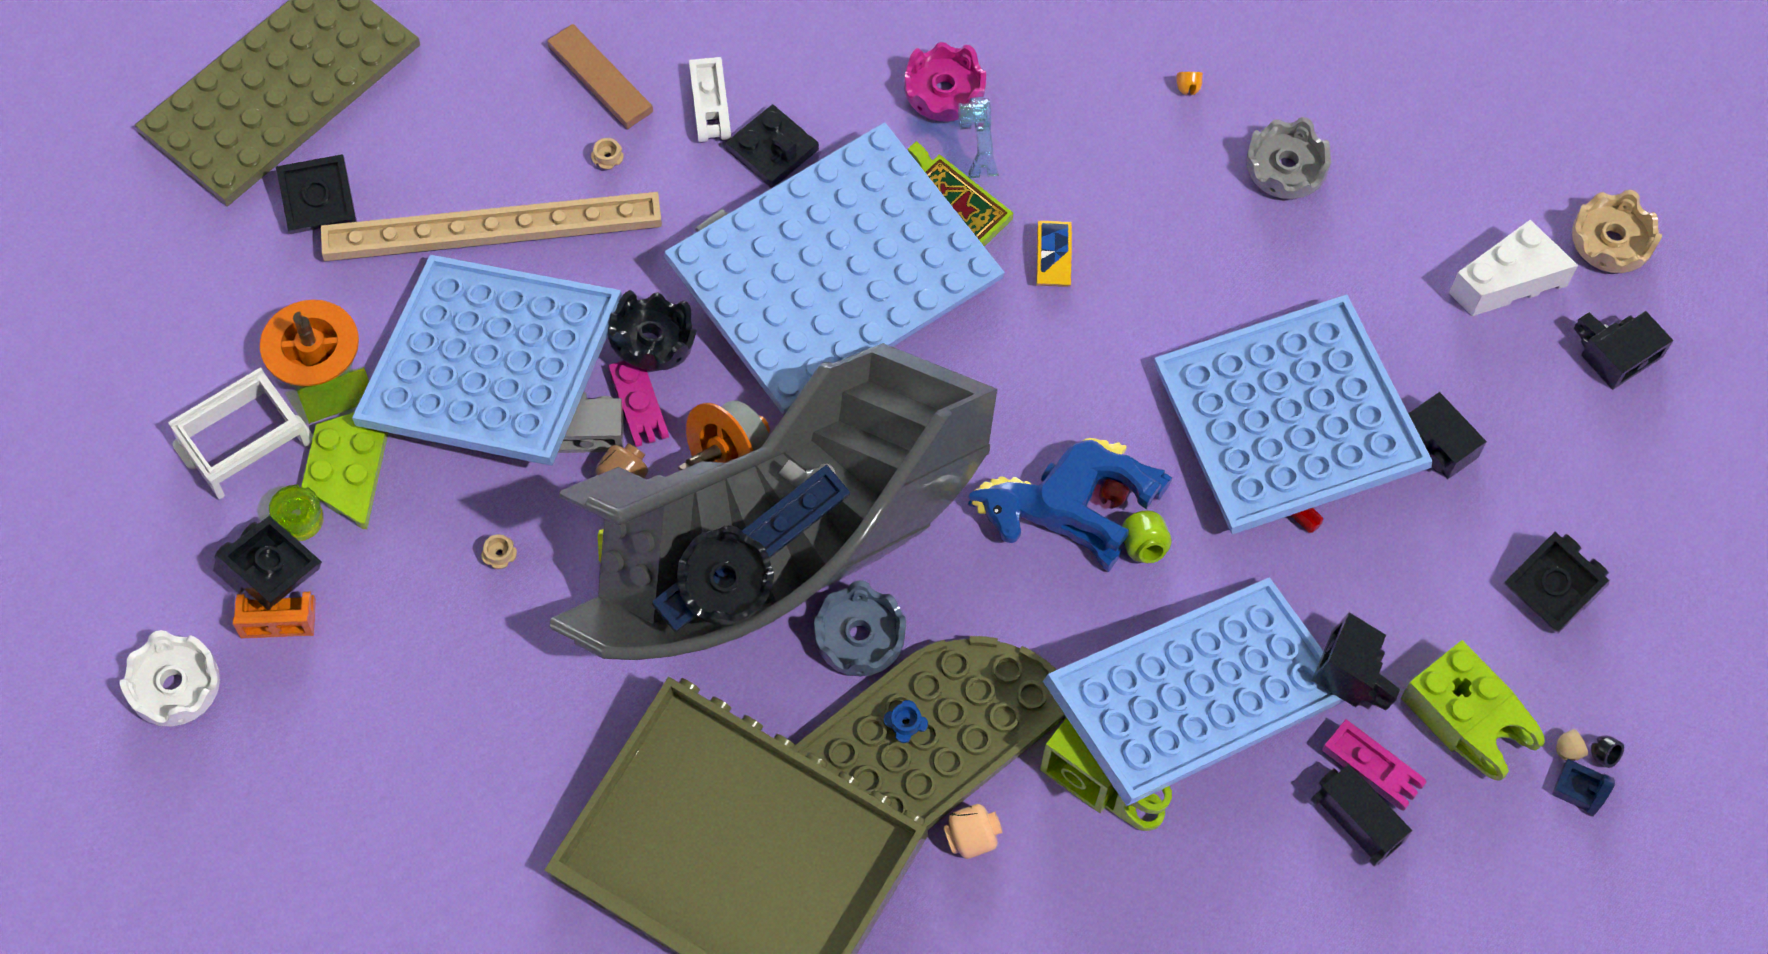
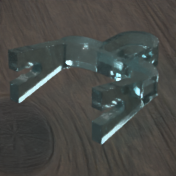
[958,97,999,179]

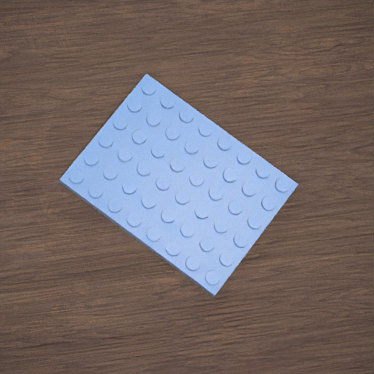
[664,122,1005,415]

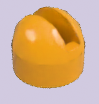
[1176,72,1203,95]

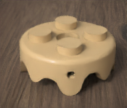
[1572,190,1662,273]

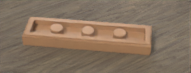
[547,24,653,130]

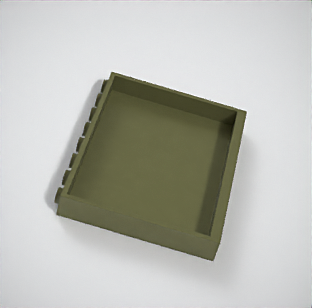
[544,676,928,954]

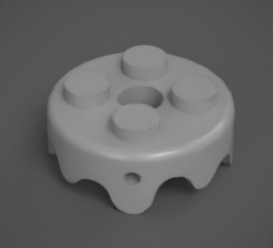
[1247,117,1332,199]

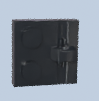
[726,104,819,188]
[276,154,357,234]

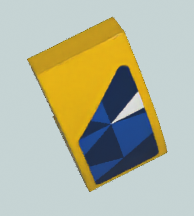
[1036,221,1072,287]

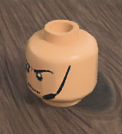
[944,804,1003,859]

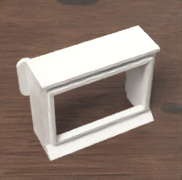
[168,367,313,499]

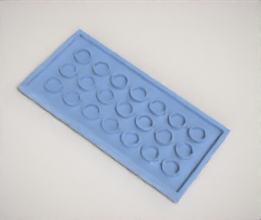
[1043,577,1344,806]

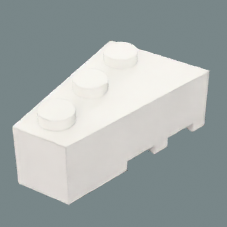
[1449,220,1578,316]

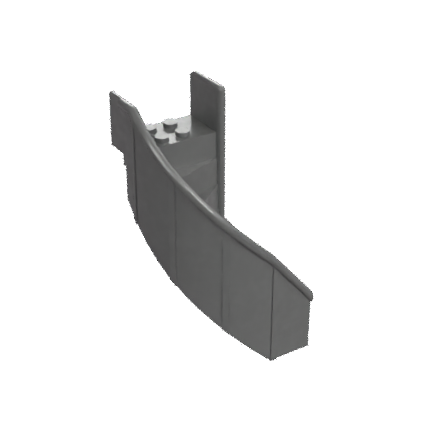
[550,343,997,660]

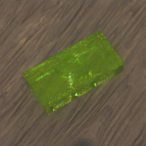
[297,366,369,424]

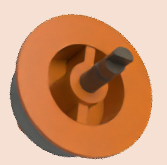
[260,300,359,392]
[678,400,770,471]

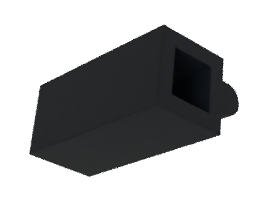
[1311,764,1413,867]

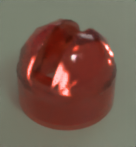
[1099,479,1130,509]

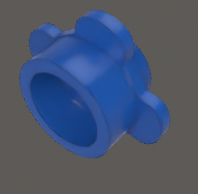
[884,700,928,743]

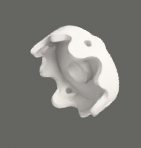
[120,630,220,727]

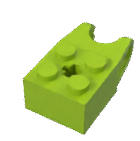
[1401,640,1545,781]
[1040,718,1172,831]

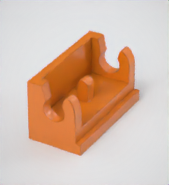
[233,591,316,639]

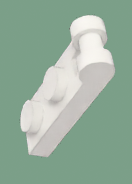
[689,57,731,142]

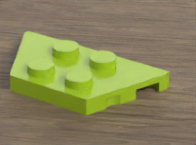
[301,412,388,529]

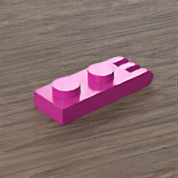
[608,360,669,447]
[1322,719,1426,811]

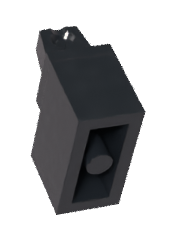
[1574,311,1674,390]
[1408,392,1487,479]
[1311,612,1400,711]

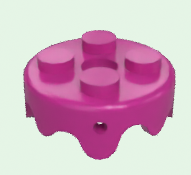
[904,42,986,122]

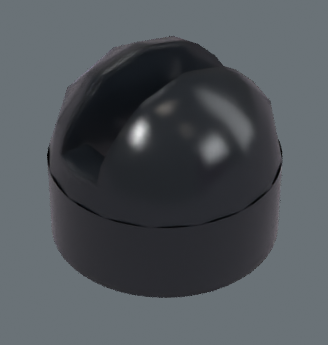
[1591,735,1624,768]

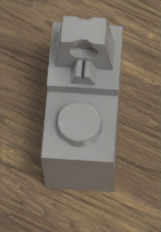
[558,392,624,453]

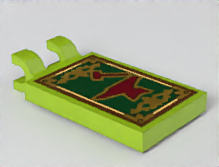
[907,141,1014,246]

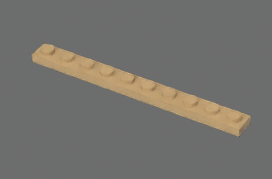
[321,192,662,261]

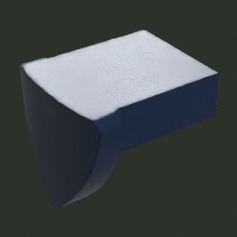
[1552,759,1615,817]

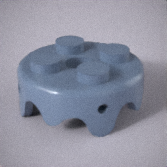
[814,580,906,677]

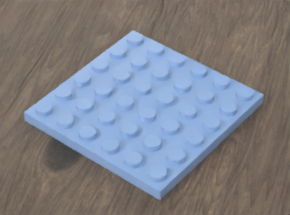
[352,255,622,466]
[1154,294,1432,535]

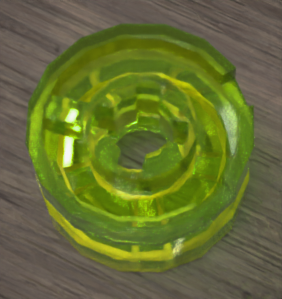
[269,484,324,541]

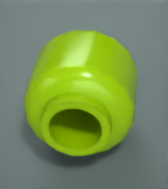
[1122,510,1172,563]

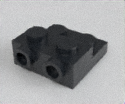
[213,515,322,610]
[1504,531,1610,634]

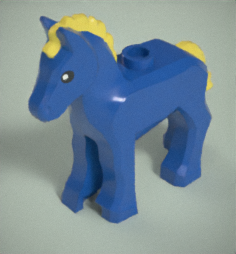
[968,438,1173,572]

